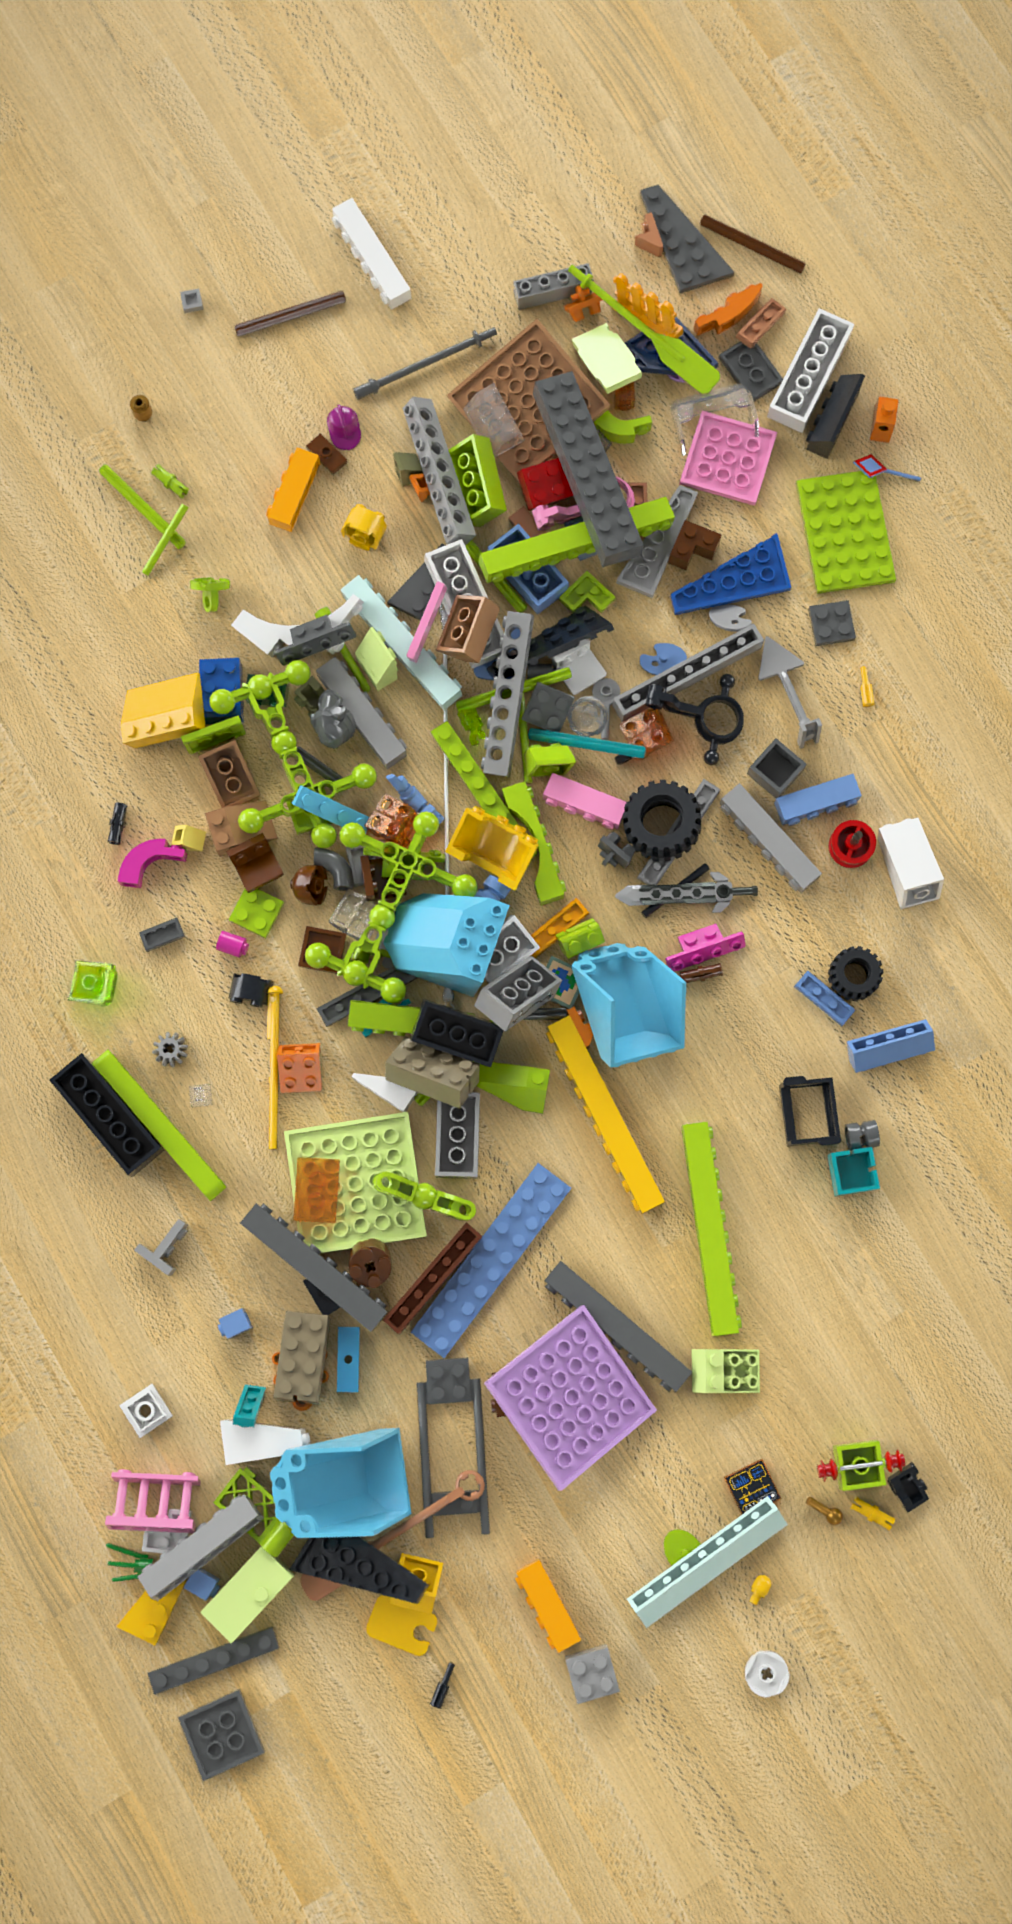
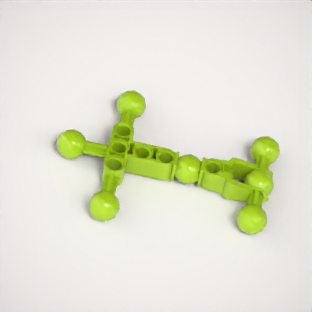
[209,660,377,848]
[305,811,478,1004]

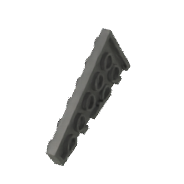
[640,184,734,294]

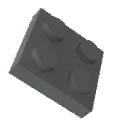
[808,600,856,646]
[521,681,575,732]

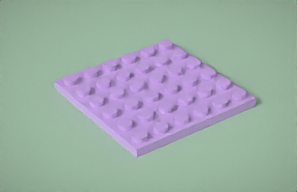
[484,1305,657,1491]

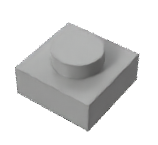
[180,289,204,313]

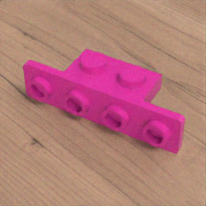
[665,924,746,972]

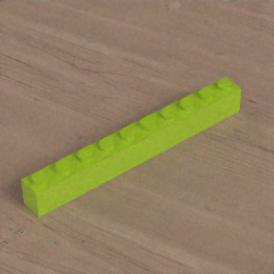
[479,497,675,583]
[681,1122,742,1336]

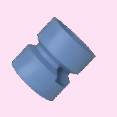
[474,875,511,901]

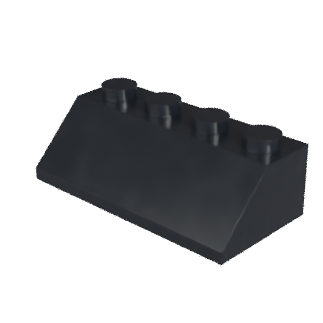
[806,374,865,459]

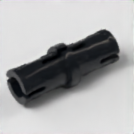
[107,802,128,845]

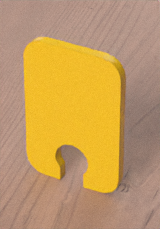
[366,1595,437,1656]

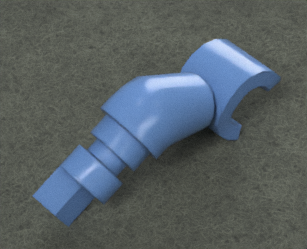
[386,774,444,824]

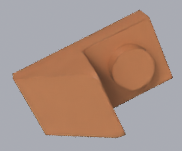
[634,212,663,257]

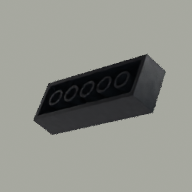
[49,1053,165,1177]

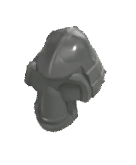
[310,690,357,749]

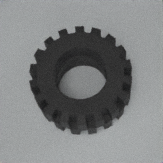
[828,946,884,1001]

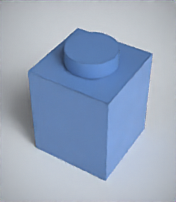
[218,1308,253,1339]
[184,1568,220,1601]

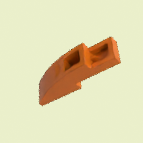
[694,283,763,336]

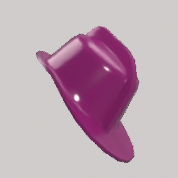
[327,404,361,450]

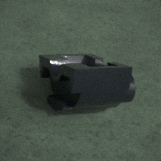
[228,973,273,1008]
[887,1462,929,1513]

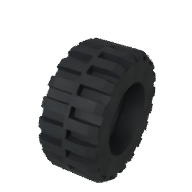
[623,780,701,862]

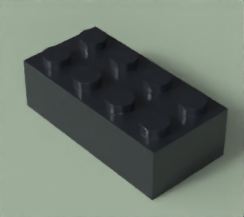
[410,999,504,1067]

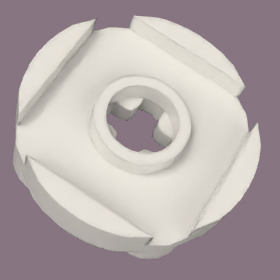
[745,1651,789,1697]

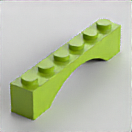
[502,781,567,906]

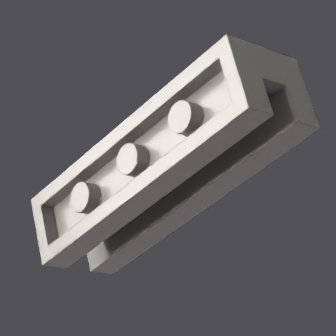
[514,263,594,310]

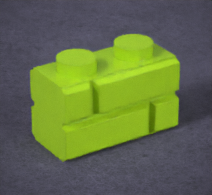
[556,918,605,959]

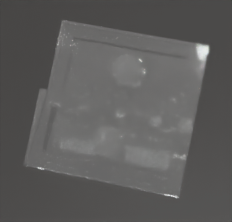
[329,889,376,941]

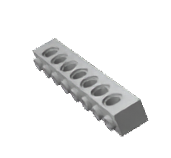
[403,397,476,545]
[481,611,534,777]

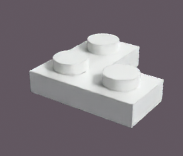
[142,1508,192,1553]

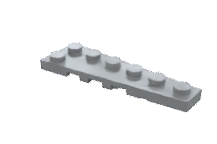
[616,485,698,598]

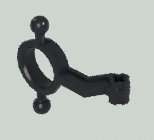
[645,674,744,765]

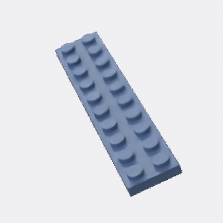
[411,1163,571,1358]

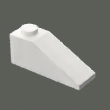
[351,1073,418,1112]

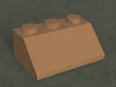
[436,595,500,663]

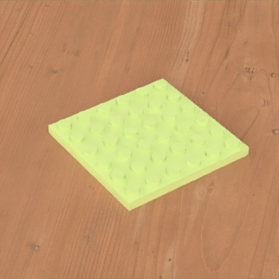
[284,1112,427,1254]

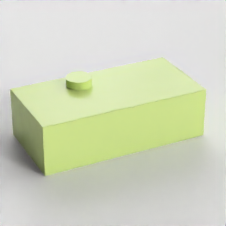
[200,1547,295,1643]

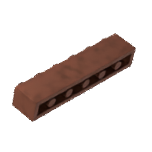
[383,1222,483,1335]

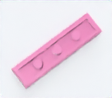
[406,581,447,663]

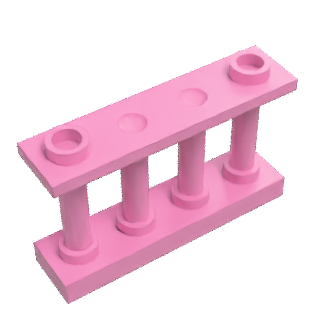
[105,1469,201,1533]

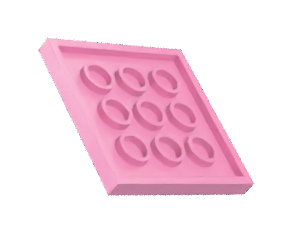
[679,411,777,506]

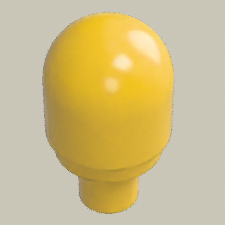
[749,1575,771,1606]

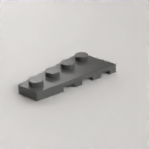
[387,544,446,621]

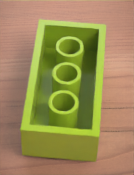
[449,434,507,527]

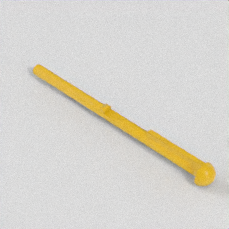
[267,985,283,1149]

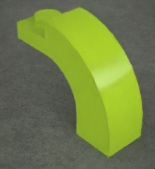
[593,396,652,444]

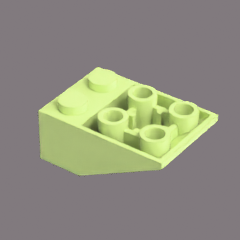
[355,627,399,691]
[692,1349,760,1393]

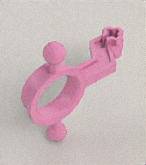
[532,476,635,531]

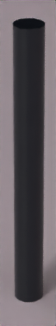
[641,863,710,918]

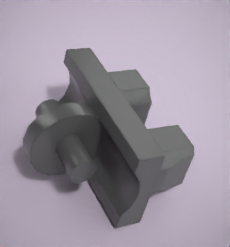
[598,831,636,869]

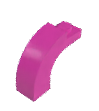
[117,839,188,888]

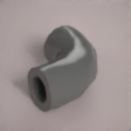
[314,848,354,891]

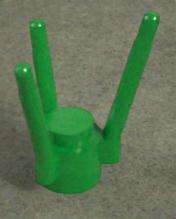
[106,1543,153,1582]

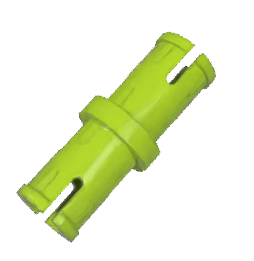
[151,464,189,498]

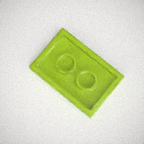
[181,715,246,755]

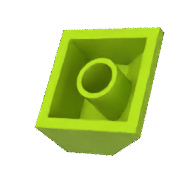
[524,743,576,777]

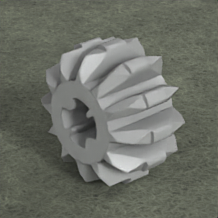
[152,1032,188,1067]

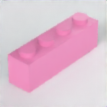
[543,773,626,830]

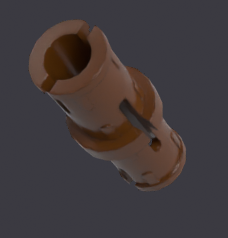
[680,963,723,983]

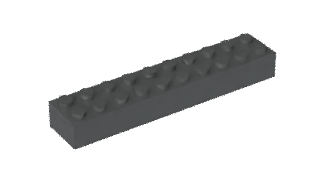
[533,371,644,567]

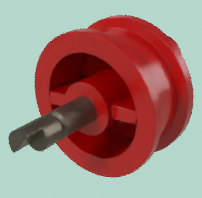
[828,820,876,868]

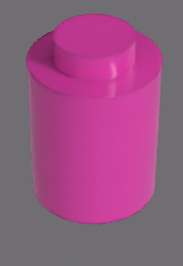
[216,931,249,958]

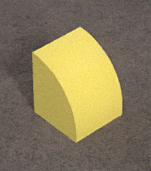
[171,825,206,851]

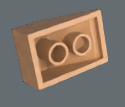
[198,736,260,808]
[205,800,278,857]

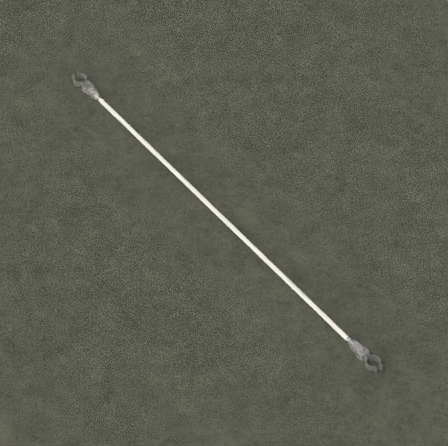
[439,602,455,1009]

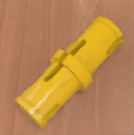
[850,1496,895,1531]

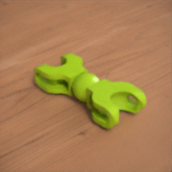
[373,1172,476,1220]

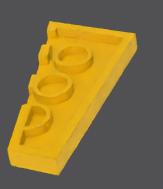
[116,1578,188,1646]

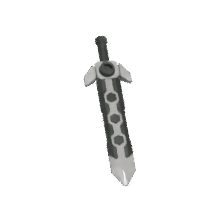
[615,872,758,913]

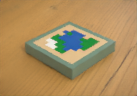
[546,956,580,1010]

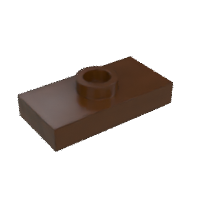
[306,433,348,475]

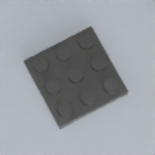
[178,1689,265,1781]

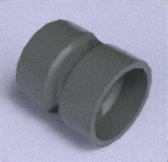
[845,1120,880,1151]

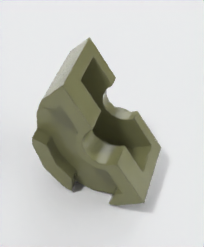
[294,676,325,718]

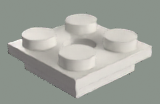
[119,1384,173,1438]

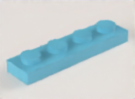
[292,785,373,834]

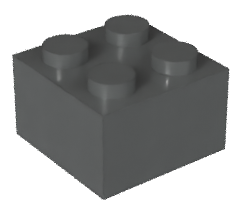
[747,738,807,798]

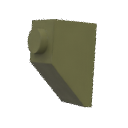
[393,452,423,487]

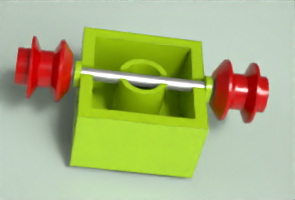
[817,1440,905,1491]

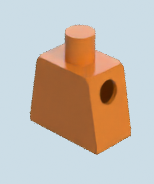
[870,397,899,443]

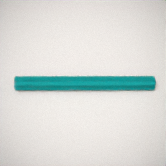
[528,728,646,758]

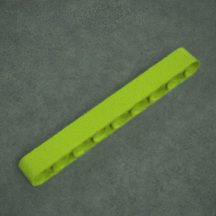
[92,1049,227,1201]

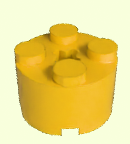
[341,504,387,551]

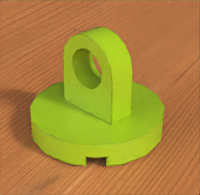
[190,577,230,612]

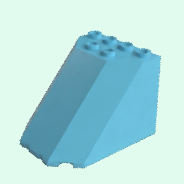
[383,893,510,997]
[572,943,686,1068]
[270,1428,411,1538]

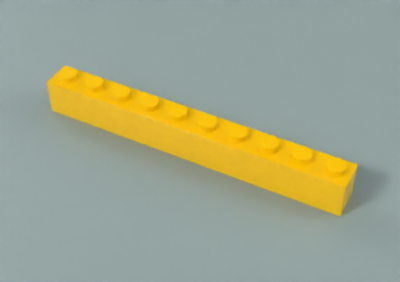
[545,1015,665,1215]

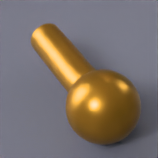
[806,1496,843,1525]

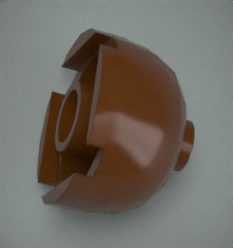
[290,865,328,906]

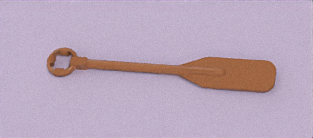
[300,1470,485,1601]

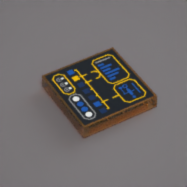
[723,1458,782,1515]

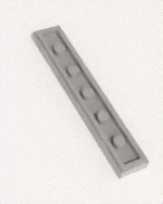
[637,779,721,885]

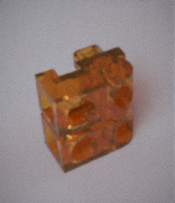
[619,708,674,760]
[365,794,419,847]

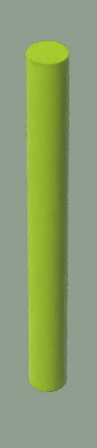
[142,504,189,576]

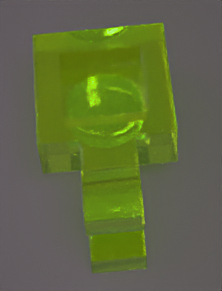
[457,708,487,746]

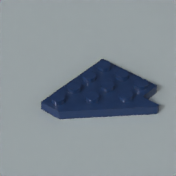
[625,317,718,376]

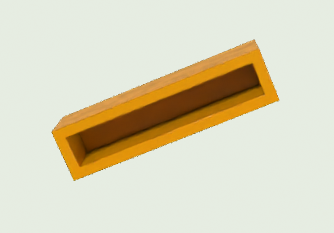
[266,447,321,532]
[515,1558,581,1653]

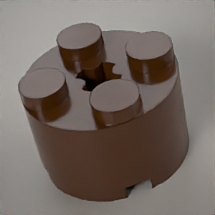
[349,1238,392,1288]

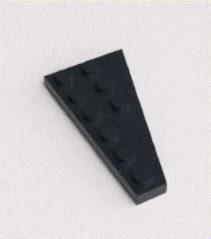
[486,605,614,678]
[289,1536,429,1604]

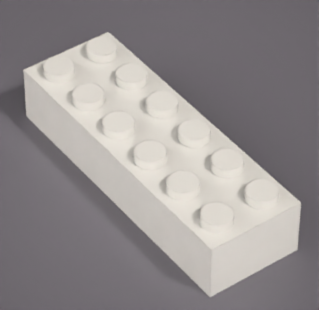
[767,308,854,433]
[424,539,504,669]

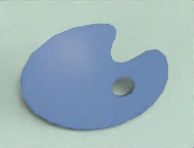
[639,643,687,675]

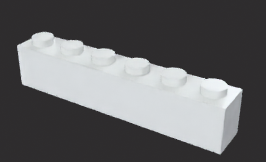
[331,198,411,310]

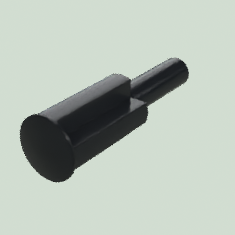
[429,1662,455,1709]

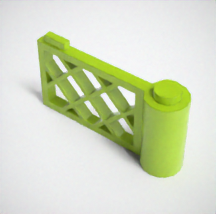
[213,1467,294,1558]

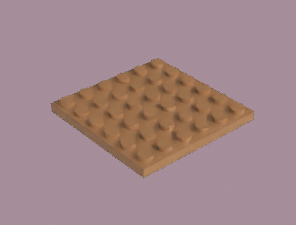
[446,319,611,484]

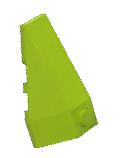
[472,1061,550,1114]

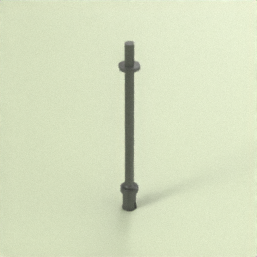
[353,327,497,400]

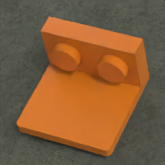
[277,1043,322,1093]

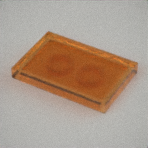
[293,1157,340,1223]

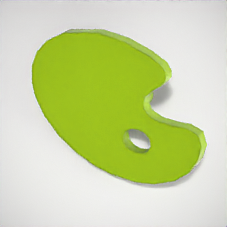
[664,1529,701,1566]

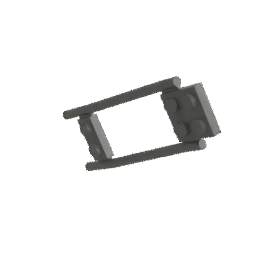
[417,1357,490,1538]

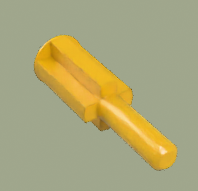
[860,666,875,707]

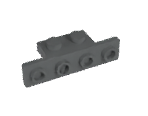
[275,615,356,666]

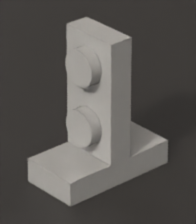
[134,1219,188,1276]

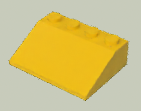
[121,672,206,749]

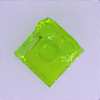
[68,960,118,1007]

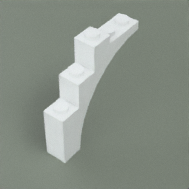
[231,594,364,657]

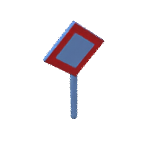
[853,454,921,481]

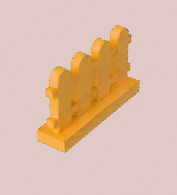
[611,273,684,339]

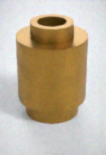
[130,395,152,422]

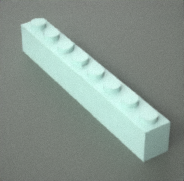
[341,575,462,711]
[627,1496,788,1628]

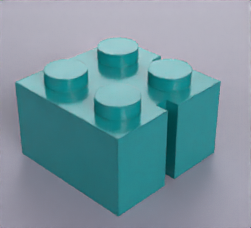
[827,1147,880,1197]

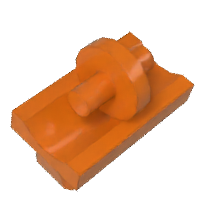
[563,286,602,322]

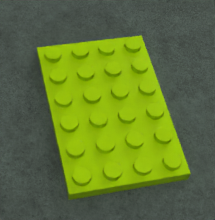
[796,471,896,594]

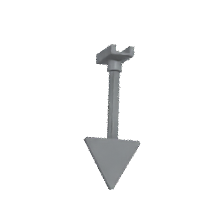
[759,636,822,749]

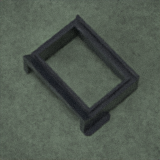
[779,1076,841,1147]

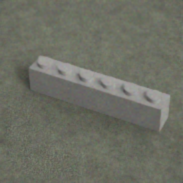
[316,657,407,770]
[720,783,822,893]
[138,1495,264,1601]

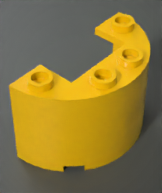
[445,806,539,891]

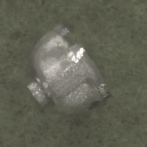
[567,696,608,737]

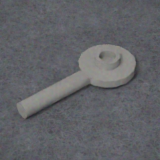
[592,678,620,740]

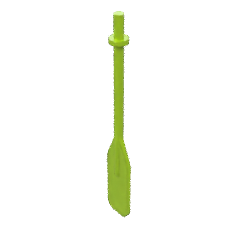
[568,265,720,394]

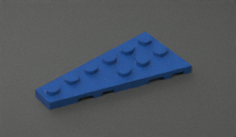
[670,533,792,615]

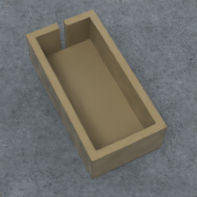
[385,1036,480,1109]
[273,1311,331,1405]

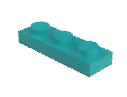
[232,1384,266,1428]

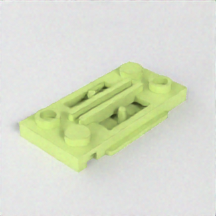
[572,323,642,394]

